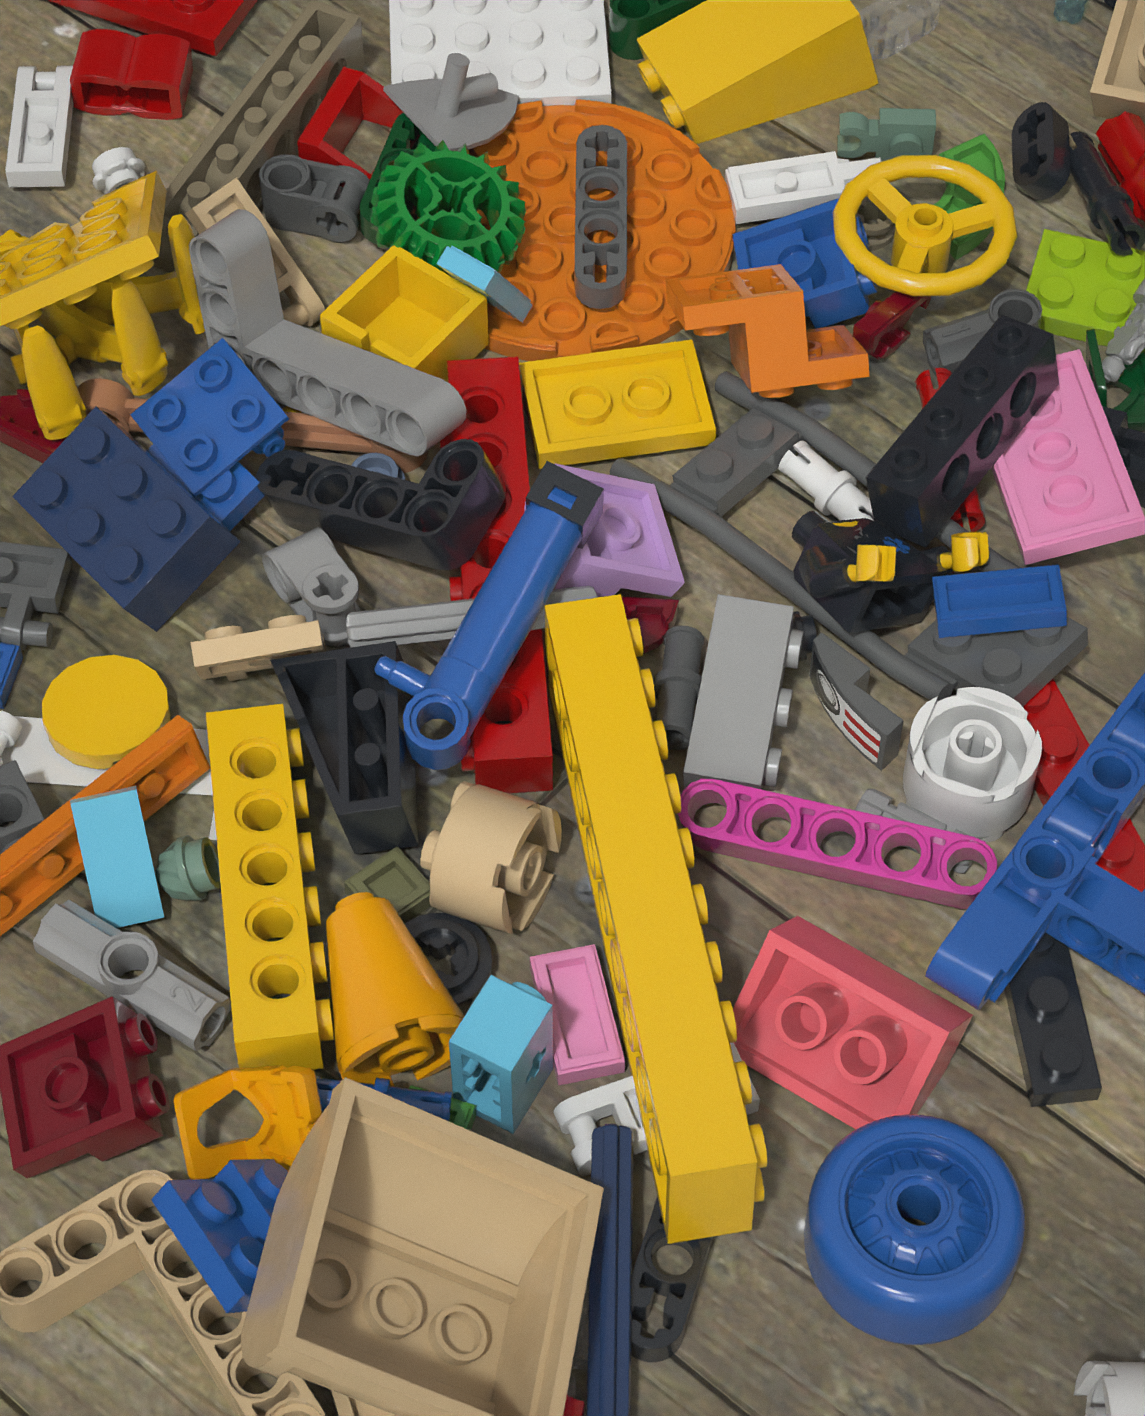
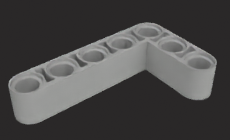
[189,209,466,456]

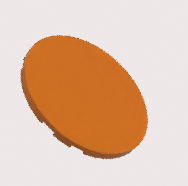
[415,99,736,361]

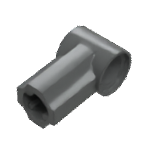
[923,289,1042,377]

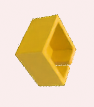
[320,245,489,382]

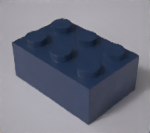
[12,406,241,632]

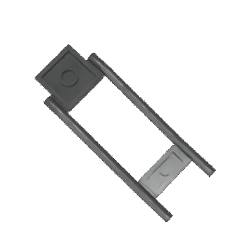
[610,371,1088,707]

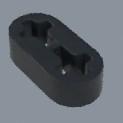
[1012,102,1071,201]

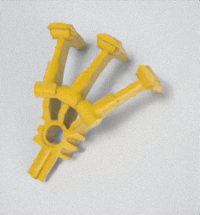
[0,214,205,440]

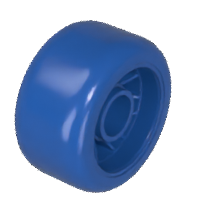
[804,1115,1025,1345]

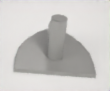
[383,53,519,151]

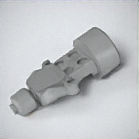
[1102,278,1145,383]

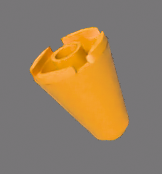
[326,892,464,1087]

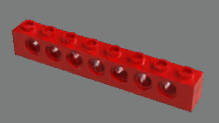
[440,356,553,794]

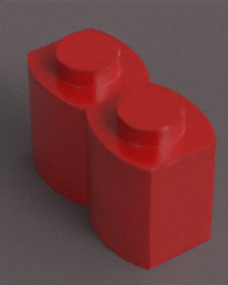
[70,29,193,120]

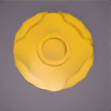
[42,655,170,769]

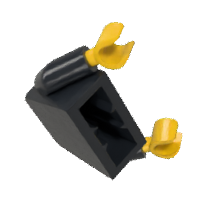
[792,511,989,633]

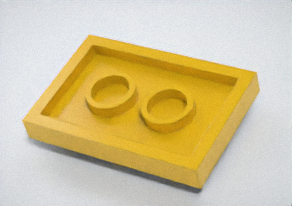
[519,339,716,469]

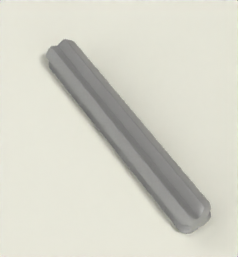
[346,586,597,648]

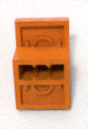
[665,264,870,398]

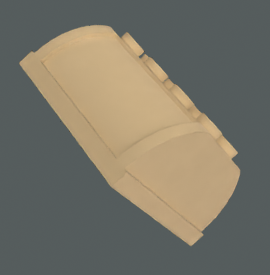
[241,1077,604,1416]

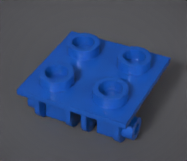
[130,338,290,497]

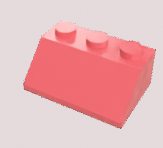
[733,916,973,1130]

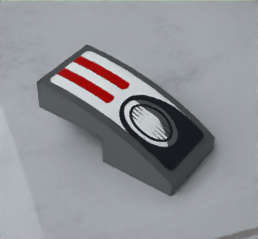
[809,633,904,771]

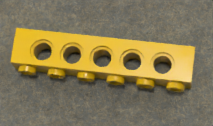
[206,704,334,1070]

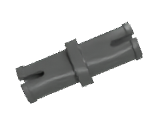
[654,626,704,750]

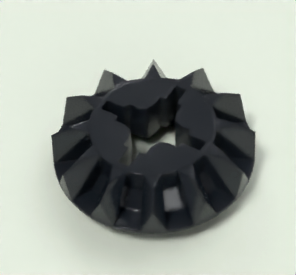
[405,913,492,1005]

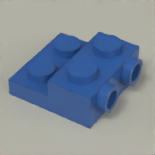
[732,198,878,329]
[151,1159,288,1313]

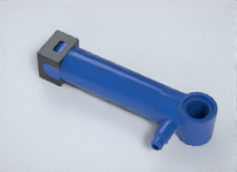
[374,461,604,770]

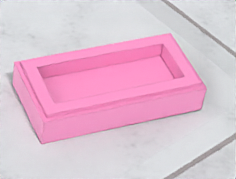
[530,944,625,1086]

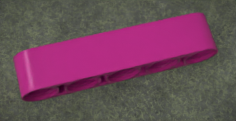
[678,779,997,909]

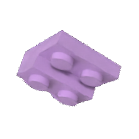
[524,464,685,597]

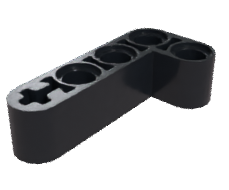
[256,439,506,571]

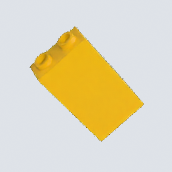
[637,0,879,144]

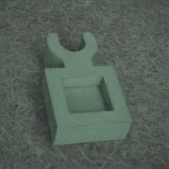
[837,108,936,162]

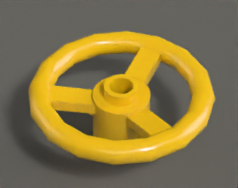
[833,155,1017,297]

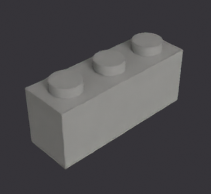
[683,594,804,790]

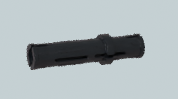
[1070,131,1145,256]

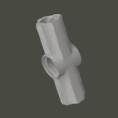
[33,900,231,1051]

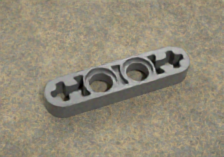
[574,125,627,309]

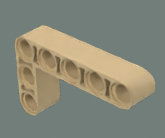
[0,1170,326,1416]

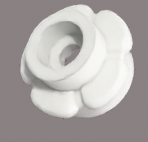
[92,147,145,194]

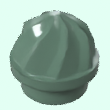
[155,835,221,901]

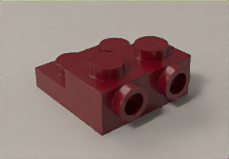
[0,996,170,1179]

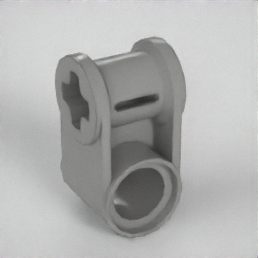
[262,527,360,647]

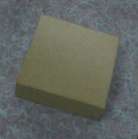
[344,846,431,924]

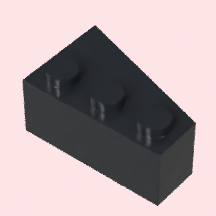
[270,641,419,854]

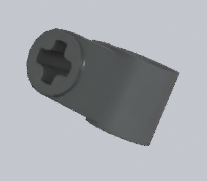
[259,154,370,242]

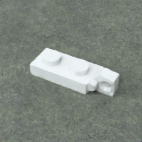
[725,151,881,224]

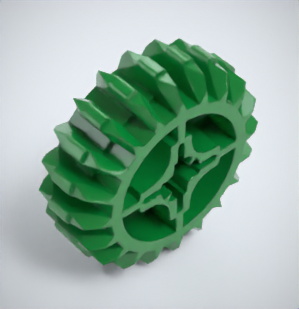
[370,140,526,277]

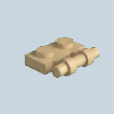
[190,615,326,681]

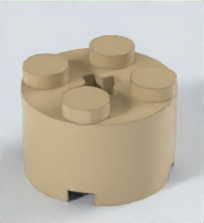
[420,781,562,934]

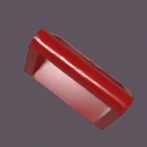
[297,67,420,188]

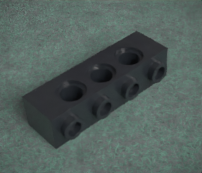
[865,314,1059,547]

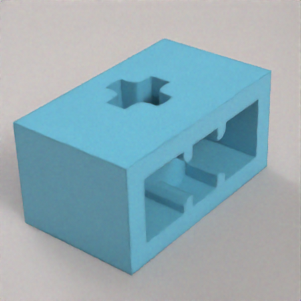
[449,975,553,1134]

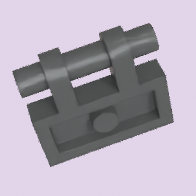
[0,542,72,650]

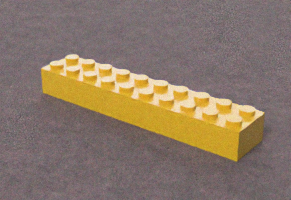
[544,594,767,1244]

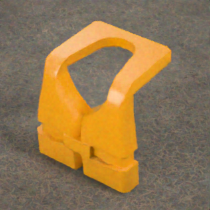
[173,1065,323,1179]

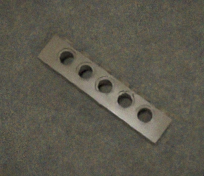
[152,0,365,273]

